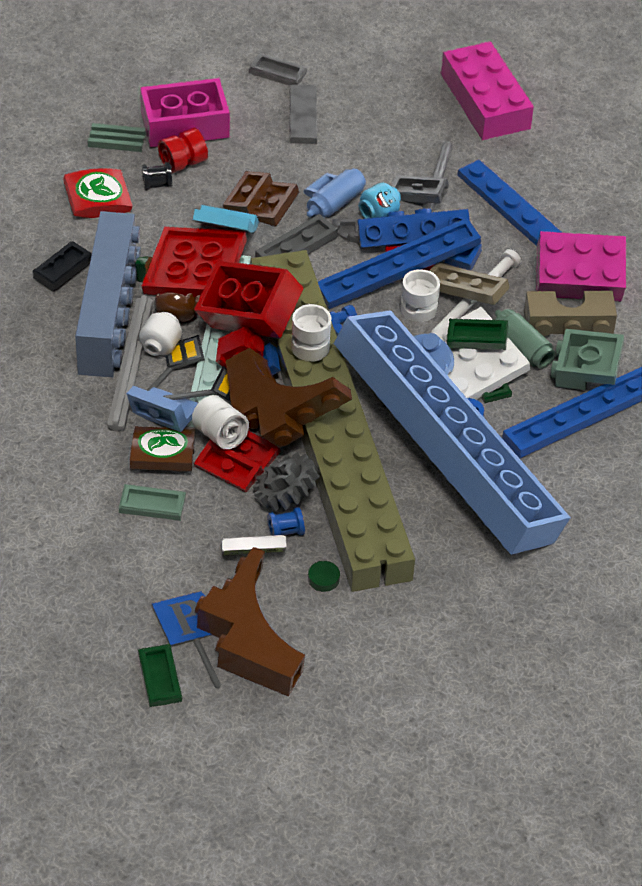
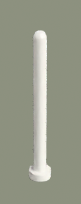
[431,249,521,333]

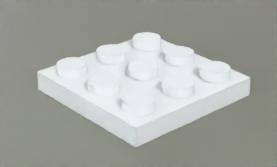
[434,307,530,400]

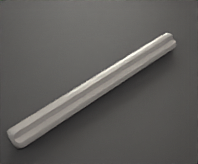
[107,295,153,432]

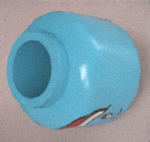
[359,182,401,219]

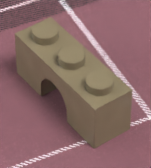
[524,291,617,336]

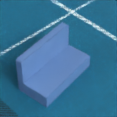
[126,386,198,432]

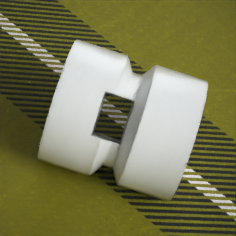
[401,269,440,322]
[291,304,331,362]
[192,395,249,449]

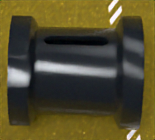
[142,162,172,190]

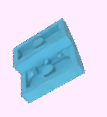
[193,205,259,233]

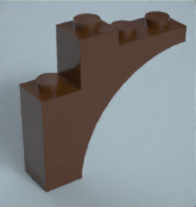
[226,348,352,448]
[195,546,305,697]

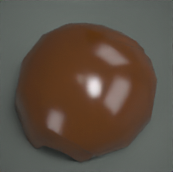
[154,292,200,323]

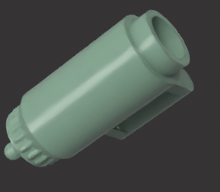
[495,309,556,369]

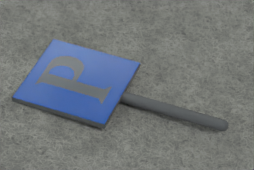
[151,591,221,688]

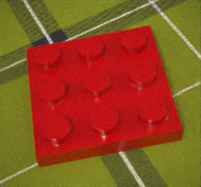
[141,227,247,297]

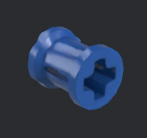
[267,507,305,536]

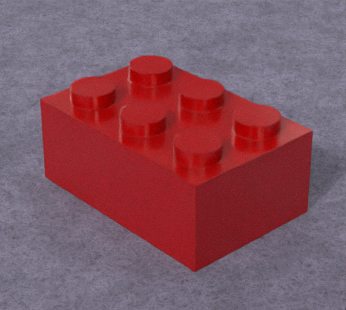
[194,260,304,338]

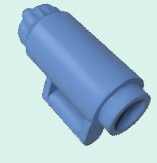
[304,168,366,218]

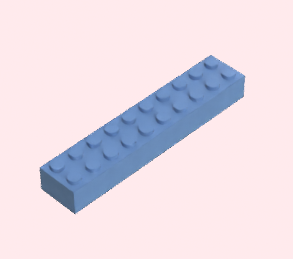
[333,310,571,555]

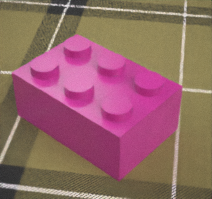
[140,78,230,147]
[536,231,626,301]

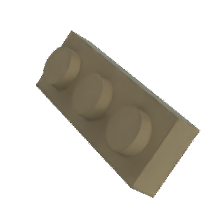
[429,263,509,305]

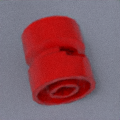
[158,127,208,173]

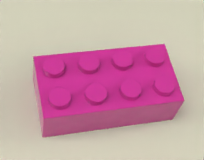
[441,41,534,140]

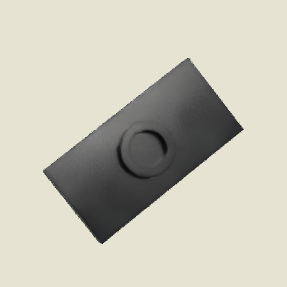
[33,241,92,291]

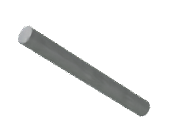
[422,141,453,212]

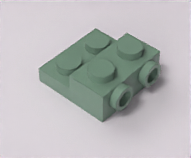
[551,329,624,390]

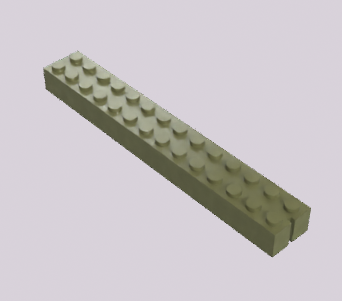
[250,250,415,592]

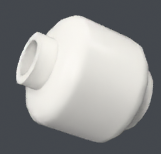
[139,312,182,356]

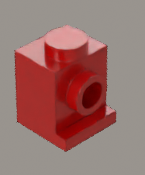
[216,326,264,368]

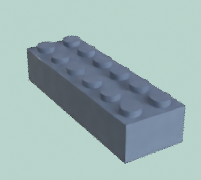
[75,211,141,377]

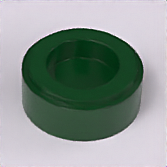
[308,561,340,592]

